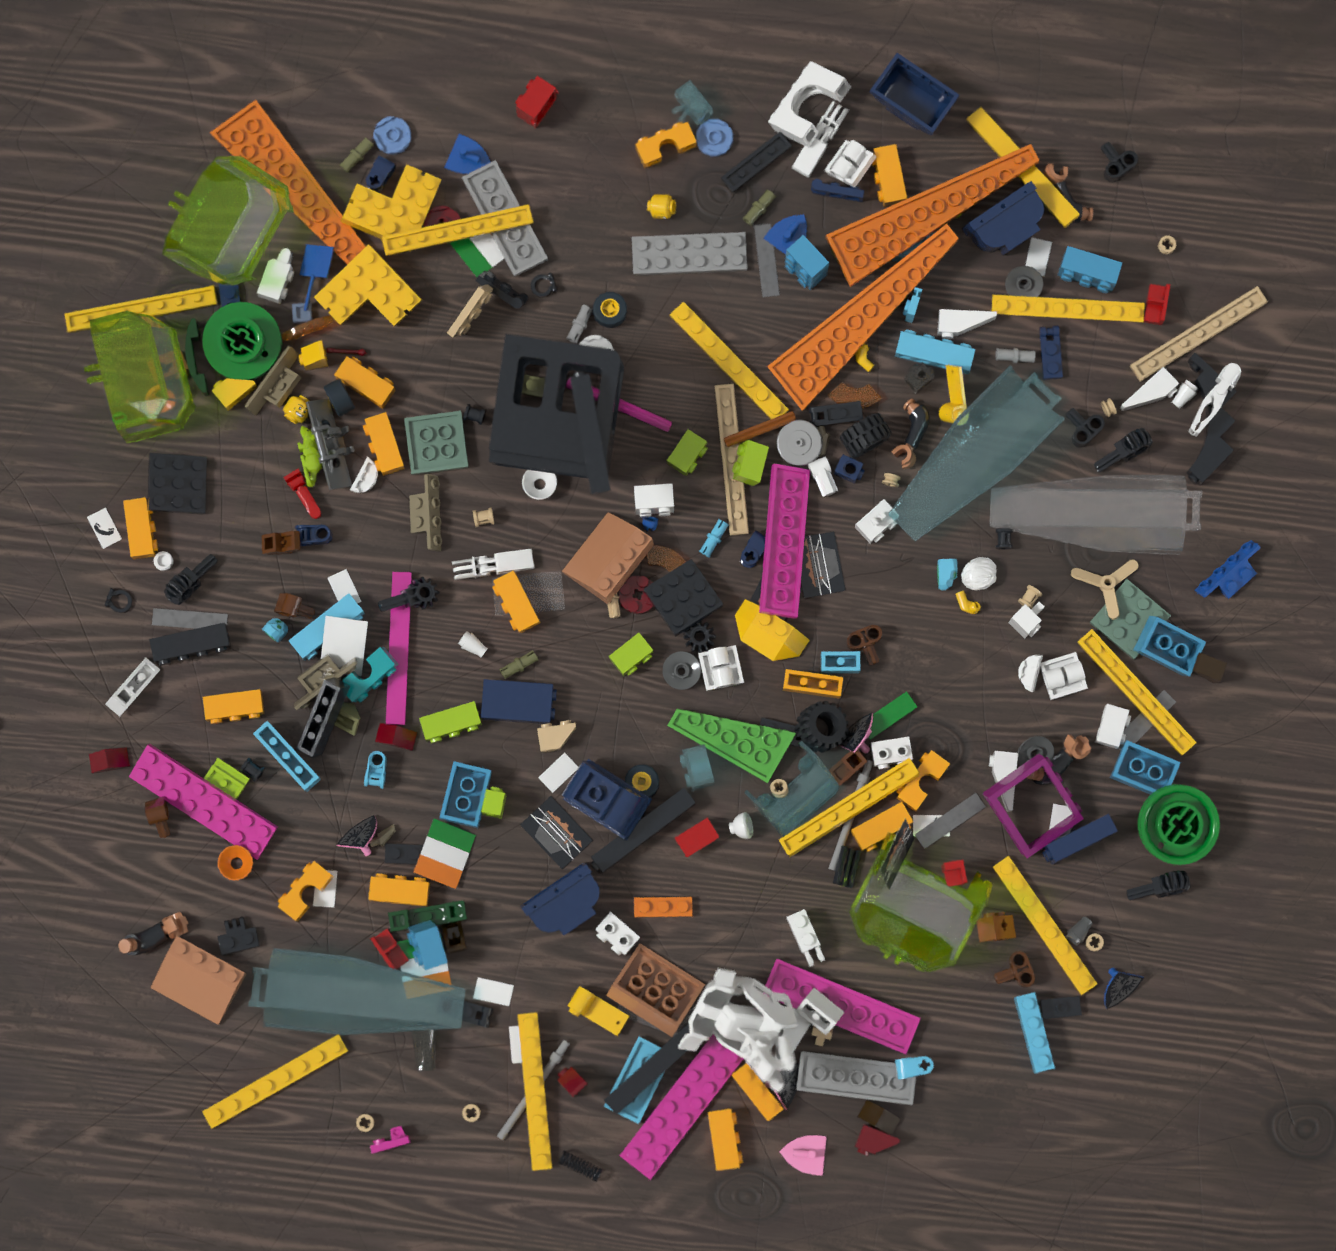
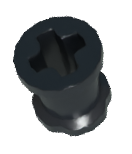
[463,404,486,425]
[996,528,1013,550]
[239,758,265,782]

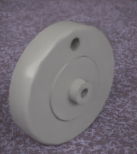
[777,420,823,466]

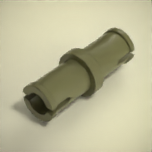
[340,137,374,173]
[743,190,776,226]
[499,650,539,680]

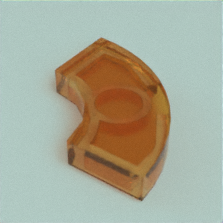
[281,315,334,341]
[828,383,882,408]
[646,545,686,572]

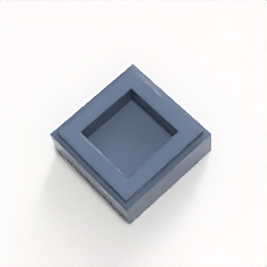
[292,303,313,324]

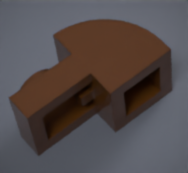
[262,530,300,555]
[827,749,868,786]

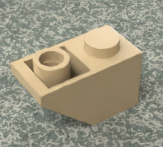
[537,720,576,753]

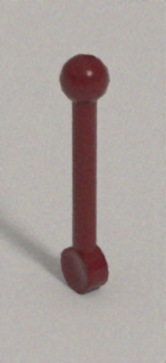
[326,348,366,356]

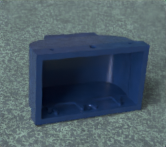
[870,53,959,135]
[962,181,1044,255]
[562,759,652,840]
[520,862,599,935]

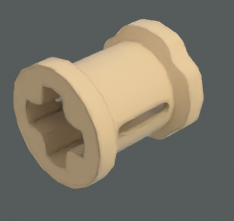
[473,507,494,527]
[1018,585,1042,609]

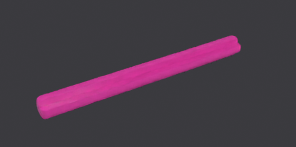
[566,378,672,432]

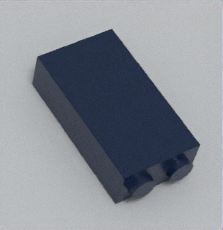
[481,679,557,724]
[1042,814,1118,865]

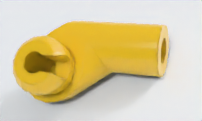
[855,344,875,372]
[955,591,981,614]

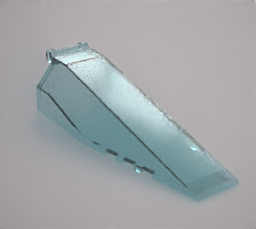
[888,365,1065,541]
[248,948,465,1035]

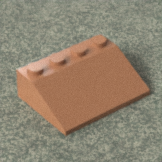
[562,512,654,604]
[151,936,247,1025]
[606,943,705,1037]

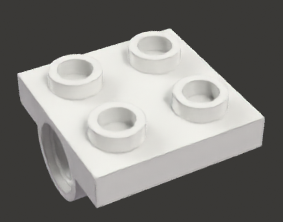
[825,140,876,187]
[698,645,744,691]
[1040,652,1088,700]

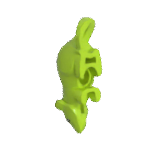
[297,426,323,487]

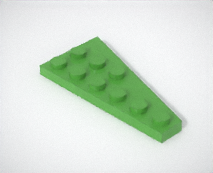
[667,708,797,783]

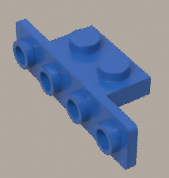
[1195,540,1261,599]

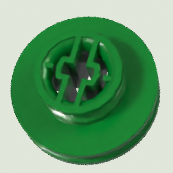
[202,302,282,380]
[1138,784,1220,865]

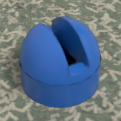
[642,516,658,531]

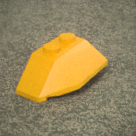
[735,599,810,661]

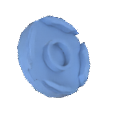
[373,117,411,155]
[696,119,733,157]

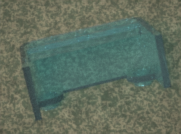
[744,741,839,836]

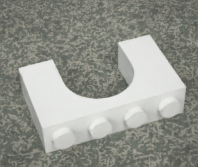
[768,61,851,148]

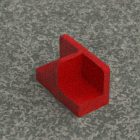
[1143,284,1171,325]
[674,818,719,857]
[941,859,967,887]
[371,929,409,972]

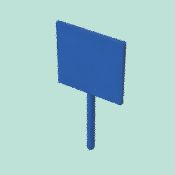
[300,245,334,311]

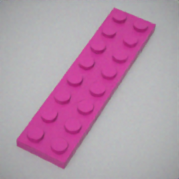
[759,464,810,619]
[129,744,278,860]
[763,959,921,1055]
[620,1035,744,1180]

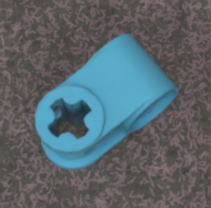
[364,751,387,789]
[895,1056,933,1079]

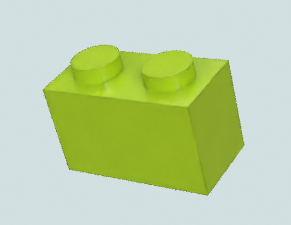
[667,429,708,476]
[732,440,769,486]
[609,633,653,676]
[481,787,506,819]

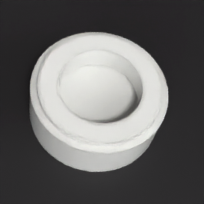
[154,551,174,571]

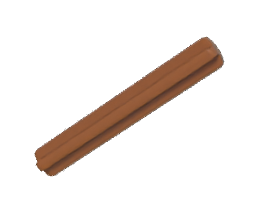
[724,411,796,447]

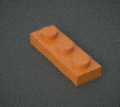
[634,897,692,917]

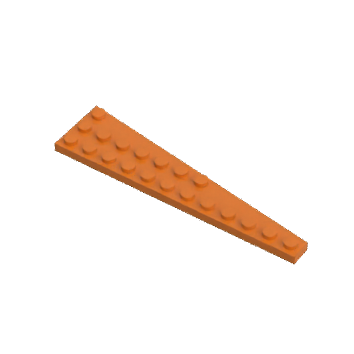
[210,100,366,265]
[826,144,1039,287]
[767,224,959,411]

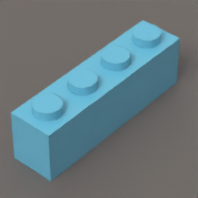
[895,330,975,375]
[289,593,365,661]
[253,721,321,792]
[1014,992,1055,1073]

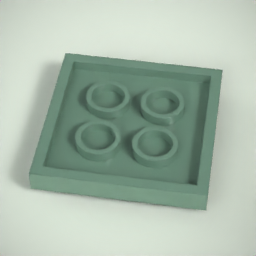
[404,411,468,475]
[1090,579,1171,660]

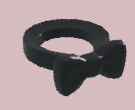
[531,273,558,297]
[104,588,132,613]

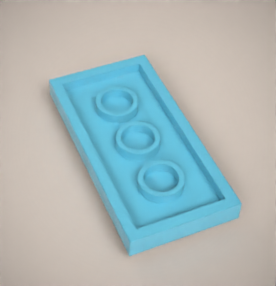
[604,1037,664,1124]

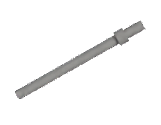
[828,760,873,871]
[497,1040,570,1140]

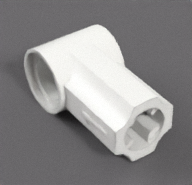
[808,456,838,497]

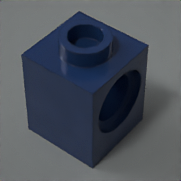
[834,454,865,484]

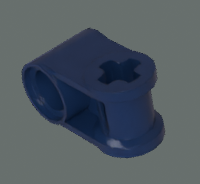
[366,155,396,193]
[295,524,333,546]
[740,530,766,568]

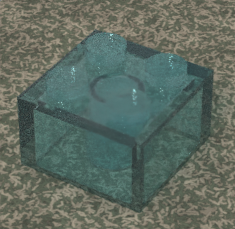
[679,744,715,791]

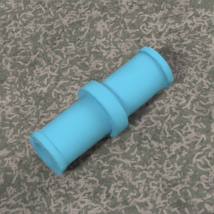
[699,519,729,558]

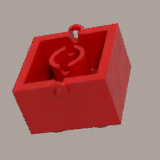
[515,76,559,128]

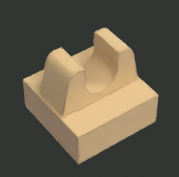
[812,1026,833,1046]

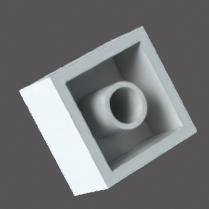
[634,484,674,518]

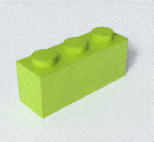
[419,701,482,744]

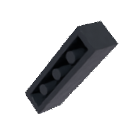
[149,622,231,666]
[296,677,350,757]

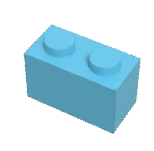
[821,651,860,674]

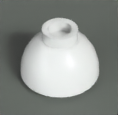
[729,812,753,839]

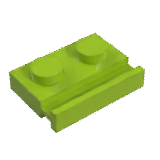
[204,758,250,800]

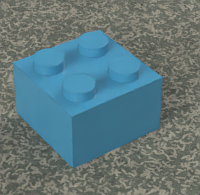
[407,920,448,970]

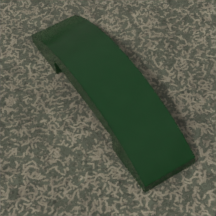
[185,318,209,396]
[388,900,467,932]

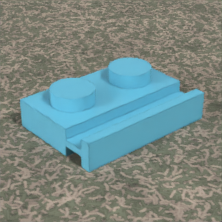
[903,287,922,323]

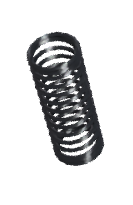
[558,1150,603,1182]

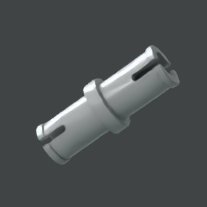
[566,305,593,344]
[996,348,1035,363]

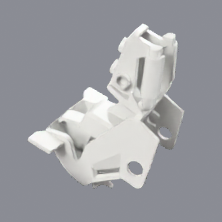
[678,968,798,1091]

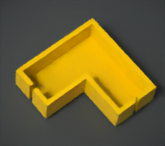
[341,164,441,252]
[314,244,423,326]

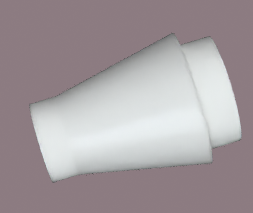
[1172,380,1198,409]
[458,631,488,657]

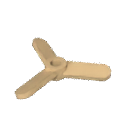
[1071,560,1138,620]

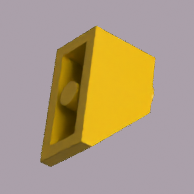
[299,340,328,370]
[212,378,257,411]

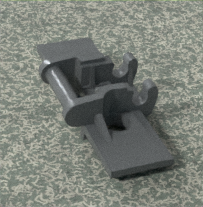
[306,399,355,490]

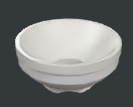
[522,470,557,500]

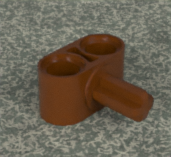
[274,593,315,619]
[846,625,882,665]
[145,796,170,838]
[994,951,1035,988]

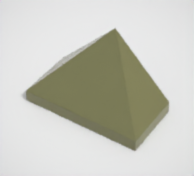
[335,702,360,735]

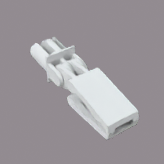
[792,101,849,178]
[1188,363,1241,437]
[452,549,535,580]

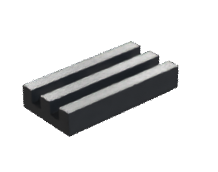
[833,846,861,888]

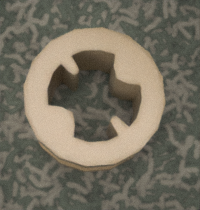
[1158,236,1176,254]
[1101,398,1117,417]
[882,473,901,487]
[770,779,789,798]
[1085,934,1104,951]
[462,1104,480,1122]
[356,1114,374,1132]

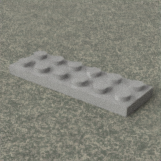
[462,160,548,277]
[632,232,747,276]
[796,1051,916,1105]

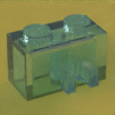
[671,80,713,126]

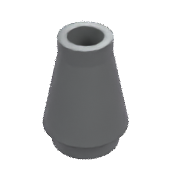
[1066,916,1093,946]

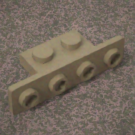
[245,346,301,415]
[409,474,442,551]
[294,654,357,710]

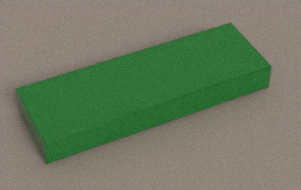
[868,691,917,740]

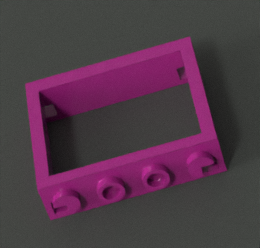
[982,754,1084,859]

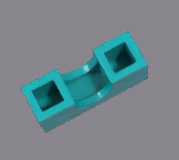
[342,647,399,702]

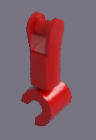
[283,468,321,519]

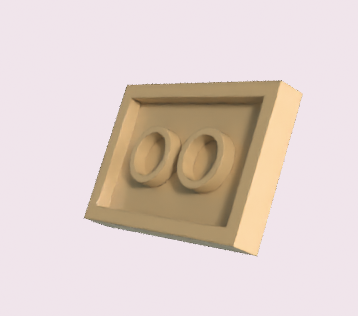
[447,284,493,337]

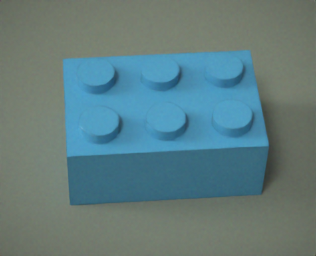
[785,235,829,290]
[1057,246,1122,293]
[1133,616,1206,677]
[1110,740,1181,795]
[440,761,492,828]

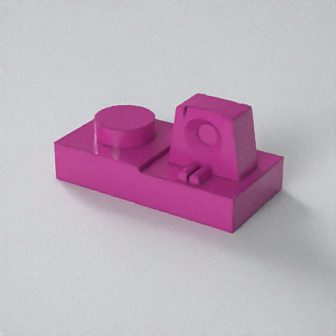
[370,1126,411,1154]

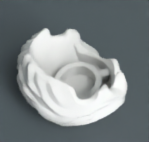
[961,557,997,590]

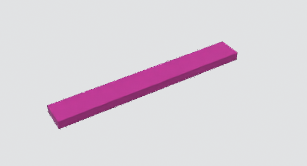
[386,572,412,725]

